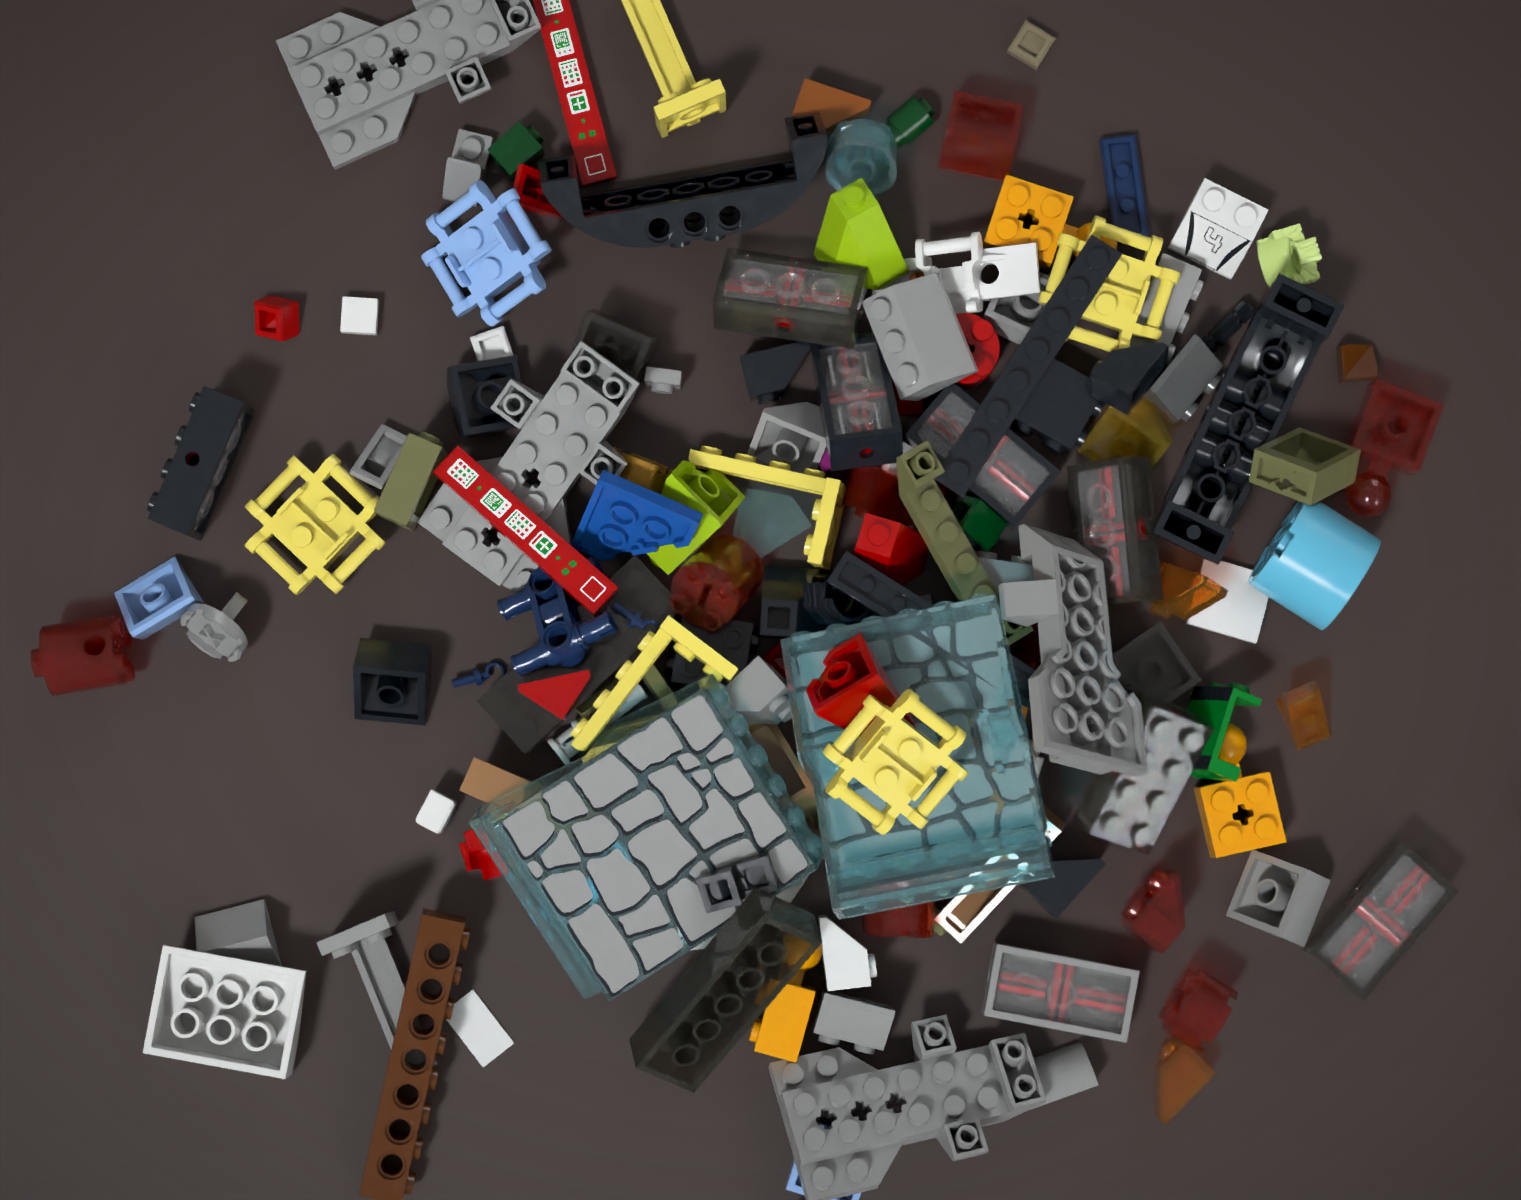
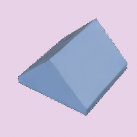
[114,556,204,640]

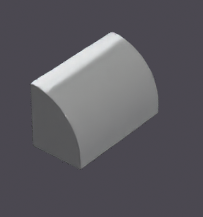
[1032,1041,1099,1109]

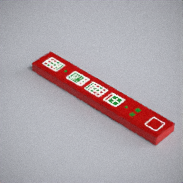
[533,0,617,188]
[433,446,618,616]

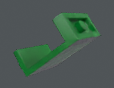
[1169,682,1262,782]

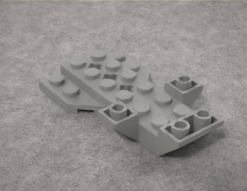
[276,0,542,170]
[417,341,640,593]
[998,524,1148,777]
[768,1015,1047,1200]

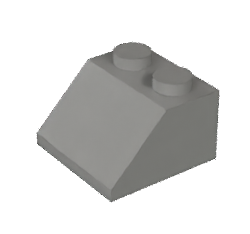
[707,656,801,725]
[1226,850,1331,947]
[813,988,895,1055]

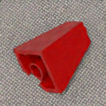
[853,513,928,585]
[806,632,917,737]

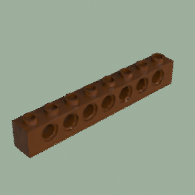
[359,908,471,1200]

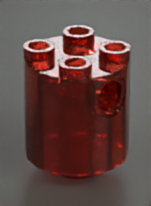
[670,535,764,631]
[31,615,135,696]

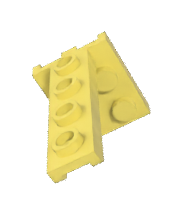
[621,0,726,138]
[689,446,849,570]
[570,615,739,751]

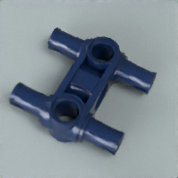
[497,556,618,677]

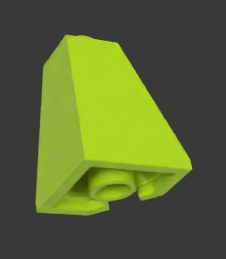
[814,178,909,290]
[647,460,745,575]

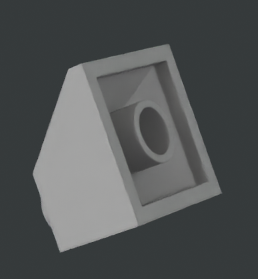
[747,402,827,474]

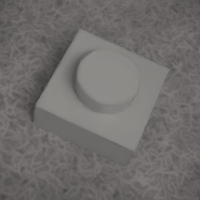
[644,366,683,394]

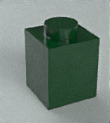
[487,121,545,182]
[950,495,1007,553]

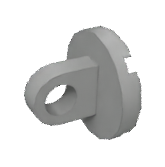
[180,592,248,662]

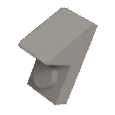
[442,129,494,207]
[350,424,407,490]

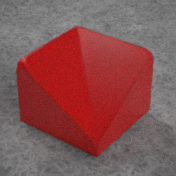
[254,295,299,342]

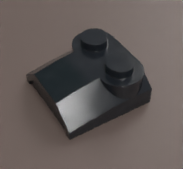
[447,355,522,438]

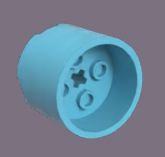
[1248,501,1381,631]

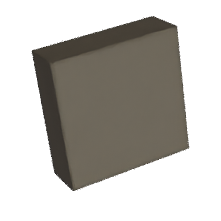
[1007,20,1056,71]

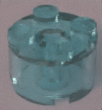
[826,119,897,199]

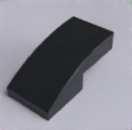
[696,851,779,913]

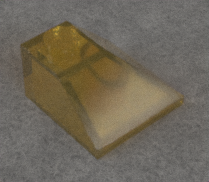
[1077,396,1172,491]

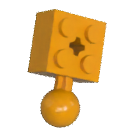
[983,175,1118,271]
[1194,723,1286,858]
[749,925,823,1063]

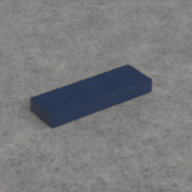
[1099,134,1149,244]

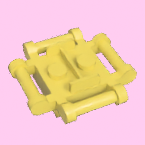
[1038,215,1181,352]
[244,454,386,595]
[822,689,969,835]

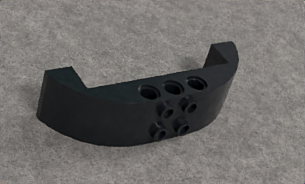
[539,112,828,248]
[1152,273,1344,565]

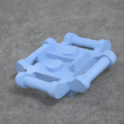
[421,180,552,327]

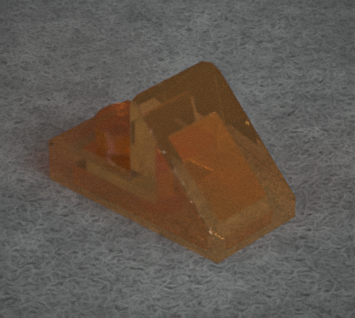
[1276,680,1330,751]

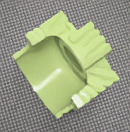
[1256,223,1322,288]

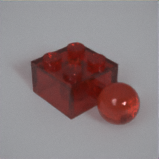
[1346,379,1444,517]

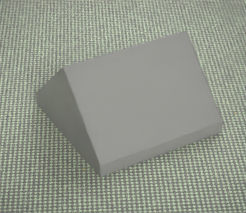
[194,899,282,966]

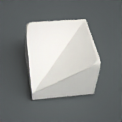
[416,790,458,834]

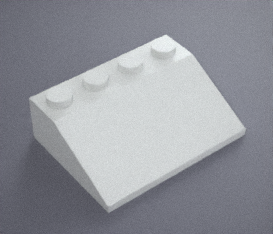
[143,945,307,1079]

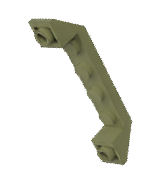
[896,440,1034,648]

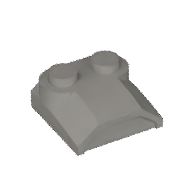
[983,272,1050,345]

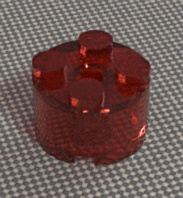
[862,882,936,938]
[1158,968,1238,1053]

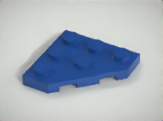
[571,470,703,561]

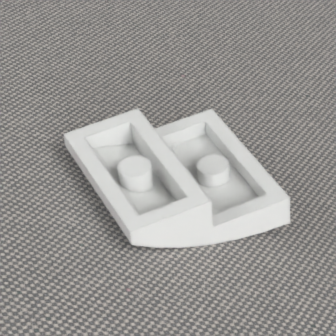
[1186,558,1268,644]

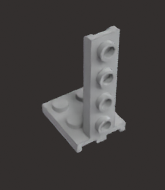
[316,911,438,1066]

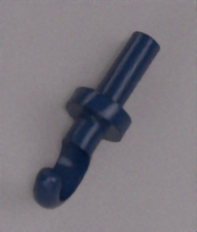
[611,601,660,633]
[451,661,506,688]

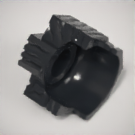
[803,575,870,624]

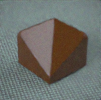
[1336,344,1379,383]

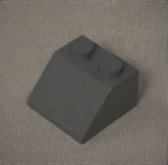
[1141,334,1223,425]

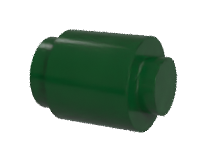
[882,97,935,149]

